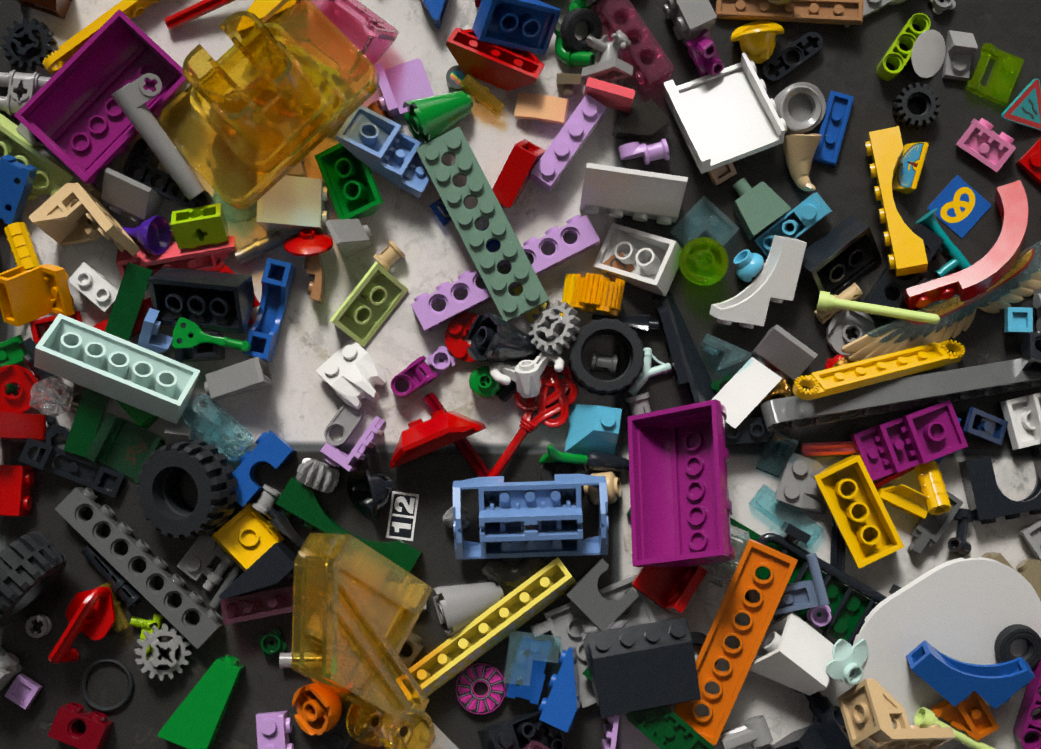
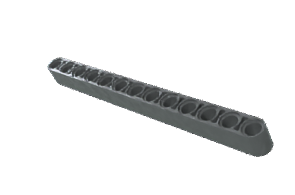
[760,358,1041,432]

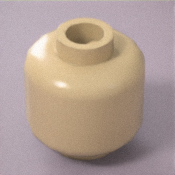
[584,471,621,505]

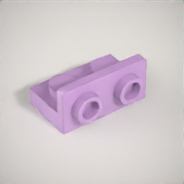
[256,711,294,749]

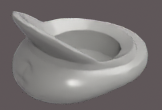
[774,82,826,135]

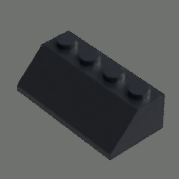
[148,267,255,333]

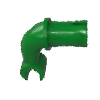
[554,22,595,68]

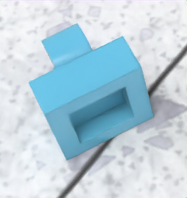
[1004,307,1033,333]

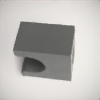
[566,559,639,631]

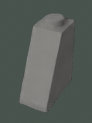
[204,357,273,400]

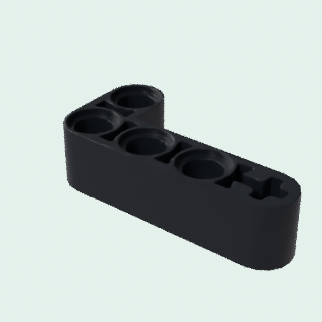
[123,138,217,209]

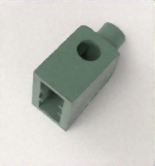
[732,178,791,240]

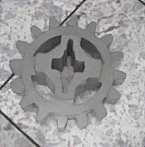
[528,300,580,355]
[134,624,191,681]

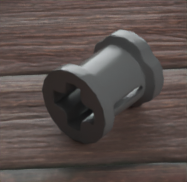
[590,351,618,376]

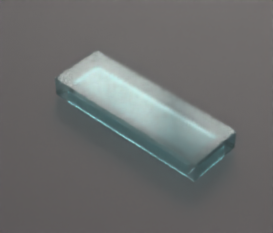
[749,484,824,549]

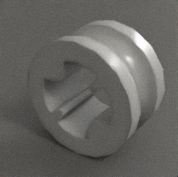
[25,614,52,638]

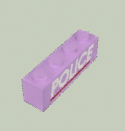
[530,94,607,193]

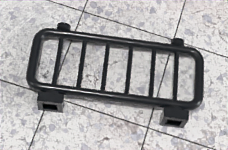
[745,521,901,644]

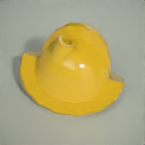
[730,21,784,64]

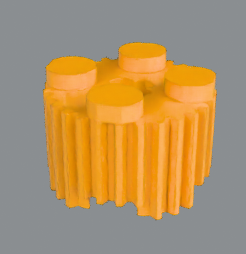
[572,273,625,316]

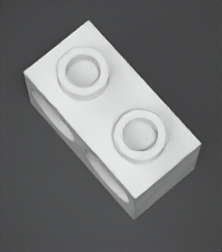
[67,262,119,314]

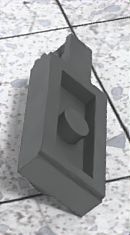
[908,490,963,554]

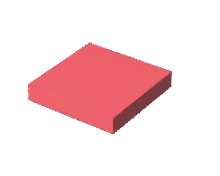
[584,77,636,113]

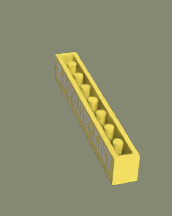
[394,557,577,705]

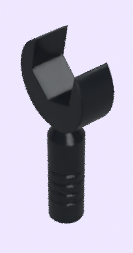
[37,395,70,446]

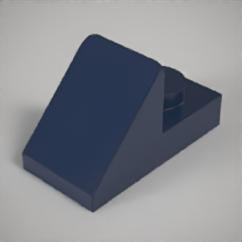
[963,407,1008,445]

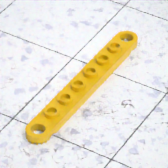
[42,0,161,74]
[792,339,965,400]

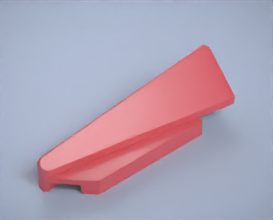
[116,236,235,279]

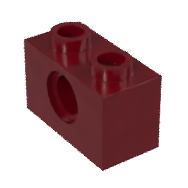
[48,702,113,749]

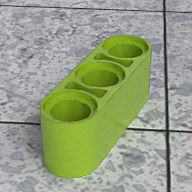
[876,13,931,81]

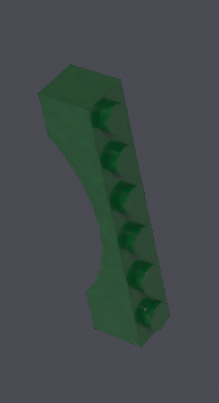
[276,477,423,581]

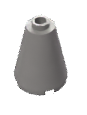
[432,582,504,637]

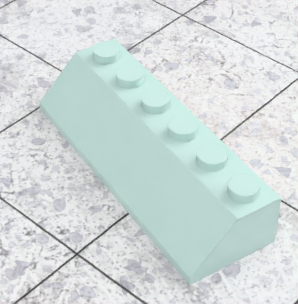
[34,313,200,424]

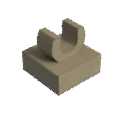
[556,73,581,97]

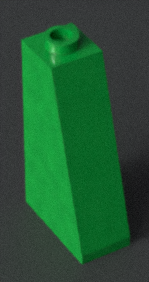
[158,655,245,749]

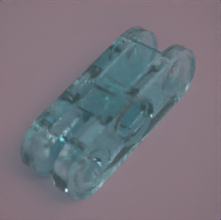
[182,394,253,462]

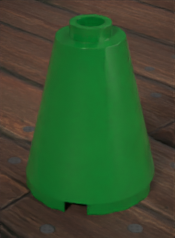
[403,91,473,146]

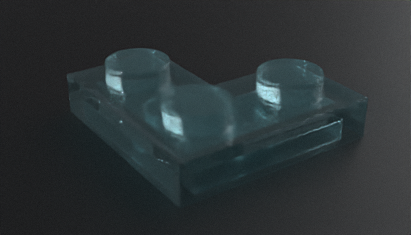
[670,196,740,249]
[503,630,561,686]

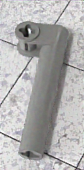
[111,73,205,200]

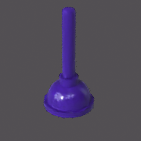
[122,216,171,255]

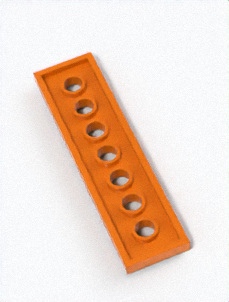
[674,539,798,746]

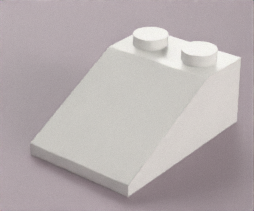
[593,223,685,296]

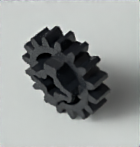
[1,17,57,72]

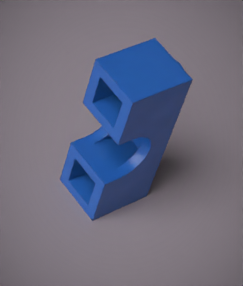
[232,431,296,507]

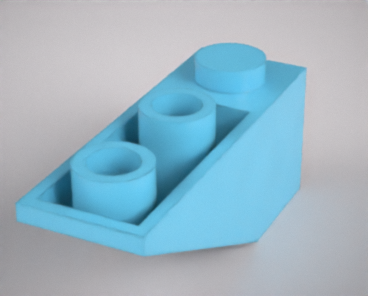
[754,192,832,257]

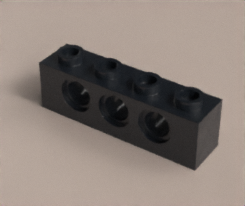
[863,223,944,323]

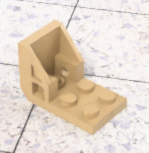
[29,182,141,256]
[837,679,955,749]

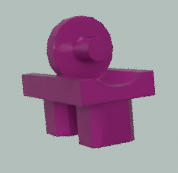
[686,29,725,77]

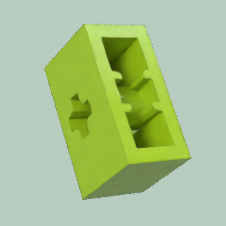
[171,203,228,249]

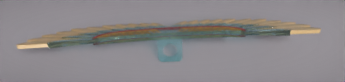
[841,240,1041,361]

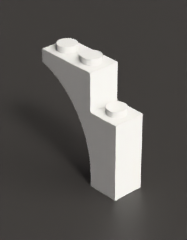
[709,235,807,329]

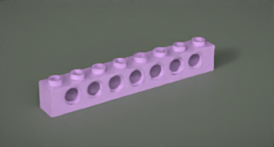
[411,215,600,333]

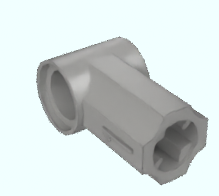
[719,715,773,749]

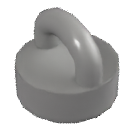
[443,505,470,529]

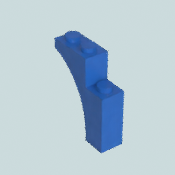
[906,640,1035,709]

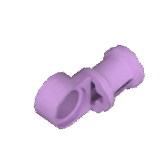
[618,138,670,165]

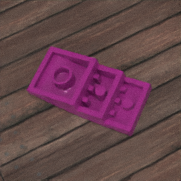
[850,399,968,481]

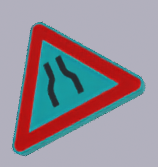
[1001,78,1041,131]

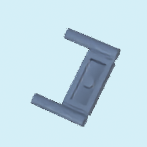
[747,553,829,615]

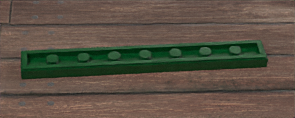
[64,262,153,458]

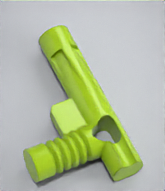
[130,613,164,659]

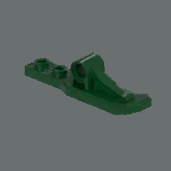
[582,667,713,749]

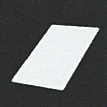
[712,357,782,428]

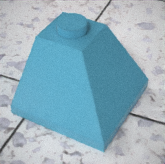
[565,404,622,455]

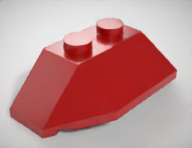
[446,27,545,91]
[390,409,486,469]

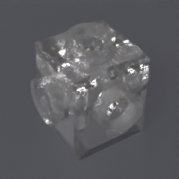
[29,377,74,417]

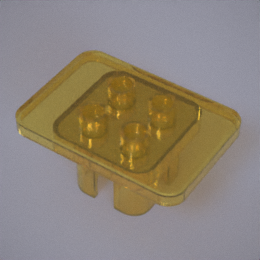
[159,0,380,209]

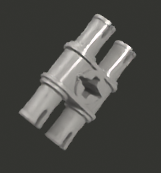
[0,70,51,116]

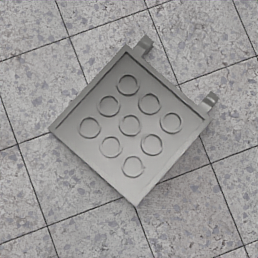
[530,574,656,708]

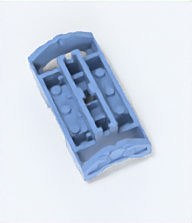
[453,474,609,560]

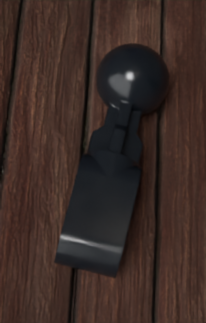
[791,688,853,749]

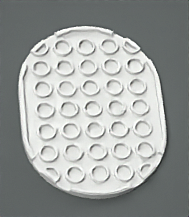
[853,557,1041,727]

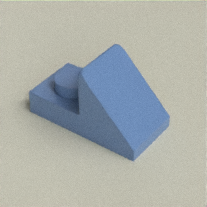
[137,308,173,354]

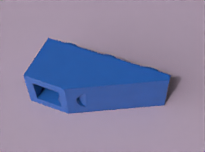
[538,647,580,732]

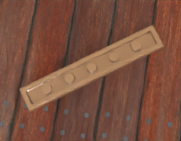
[716,0,864,25]

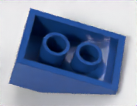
[472,0,561,55]

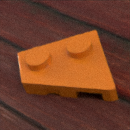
[930,691,1000,741]

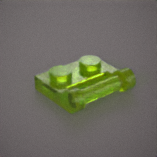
[965,43,1024,106]

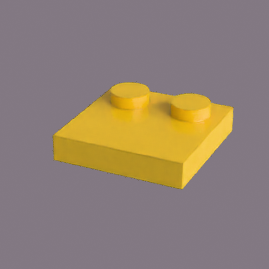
[212,503,284,572]

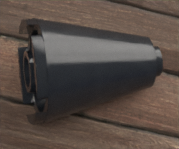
[467,311,538,362]

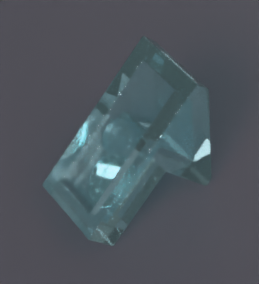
[700,333,752,373]

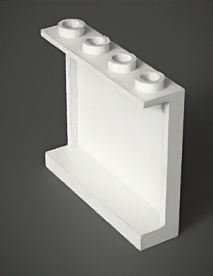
[663,52,787,174]

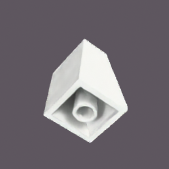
[749,612,834,696]

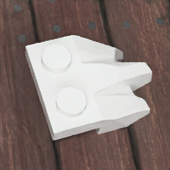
[316,338,386,410]
[1000,392,1041,450]

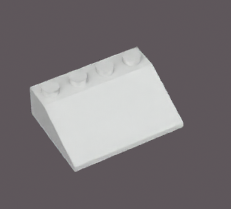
[579,163,688,225]

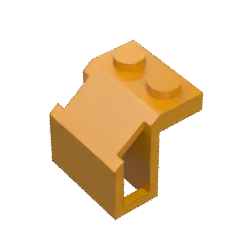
[0,264,75,327]

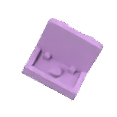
[371,58,434,118]

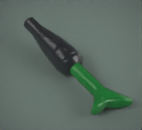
[539,444,629,472]

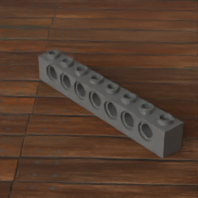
[55,487,224,649]

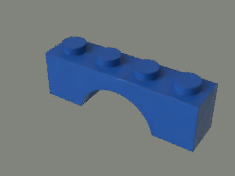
[243,258,296,362]

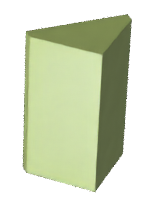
[330,262,409,347]

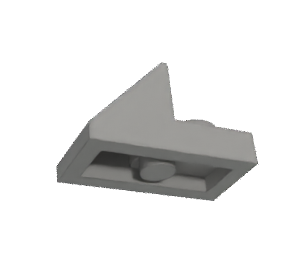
[942,30,978,81]

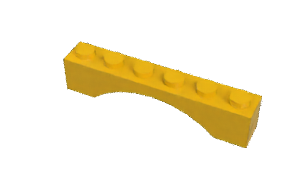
[865,126,928,277]

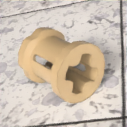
[373,240,406,272]

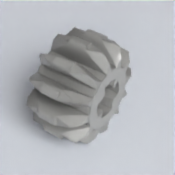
[296,458,340,493]

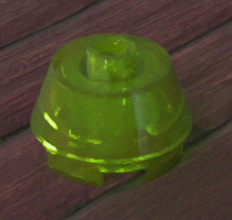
[679,237,729,286]

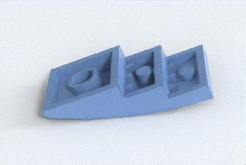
[335,103,431,198]

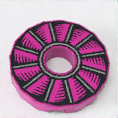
[456,663,506,714]

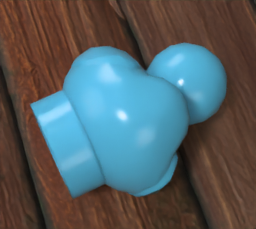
[733,249,765,282]

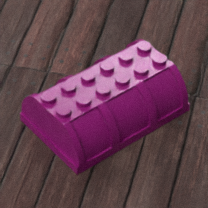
[14,9,192,185]
[627,399,735,567]

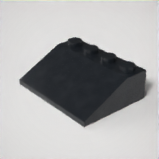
[583,617,701,718]

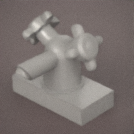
[581,30,633,83]

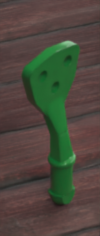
[172,317,251,352]

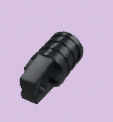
[19,337,54,383]

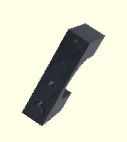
[958,446,1041,525]

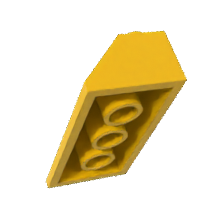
[813,455,904,569]

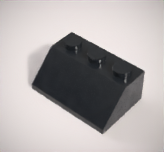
[800,215,882,297]

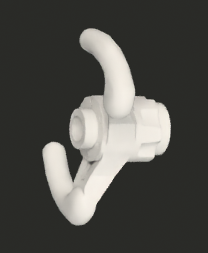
[489,351,564,398]

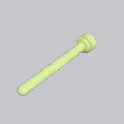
[817,291,940,324]
[914,707,995,749]

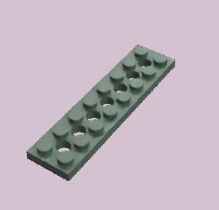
[416,126,550,322]

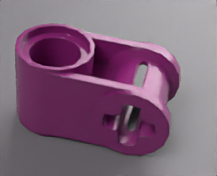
[391,355,439,398]

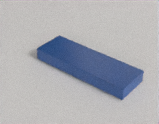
[812,90,854,167]

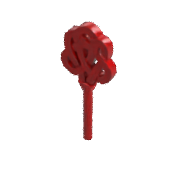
[487,365,579,477]

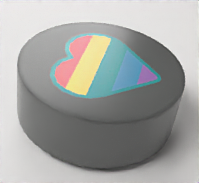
[446,65,470,91]

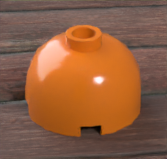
[292,682,342,736]

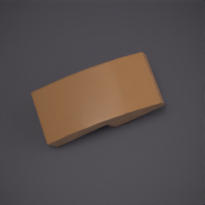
[304,255,325,304]

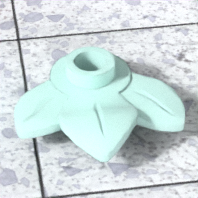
[826,639,868,685]

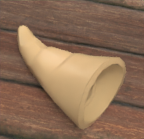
[782,134,822,191]

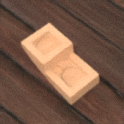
[514,93,569,124]

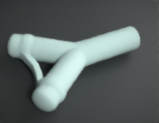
[627,347,672,396]

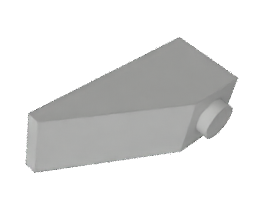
[325,219,373,258]

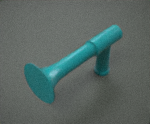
[915,208,971,278]

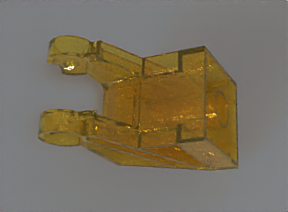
[291,533,434,749]

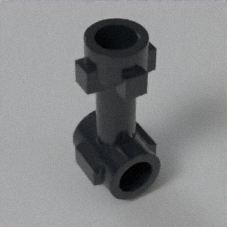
[948,508,974,557]

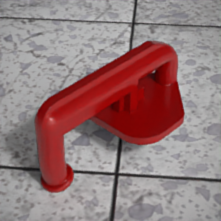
[48,587,116,664]

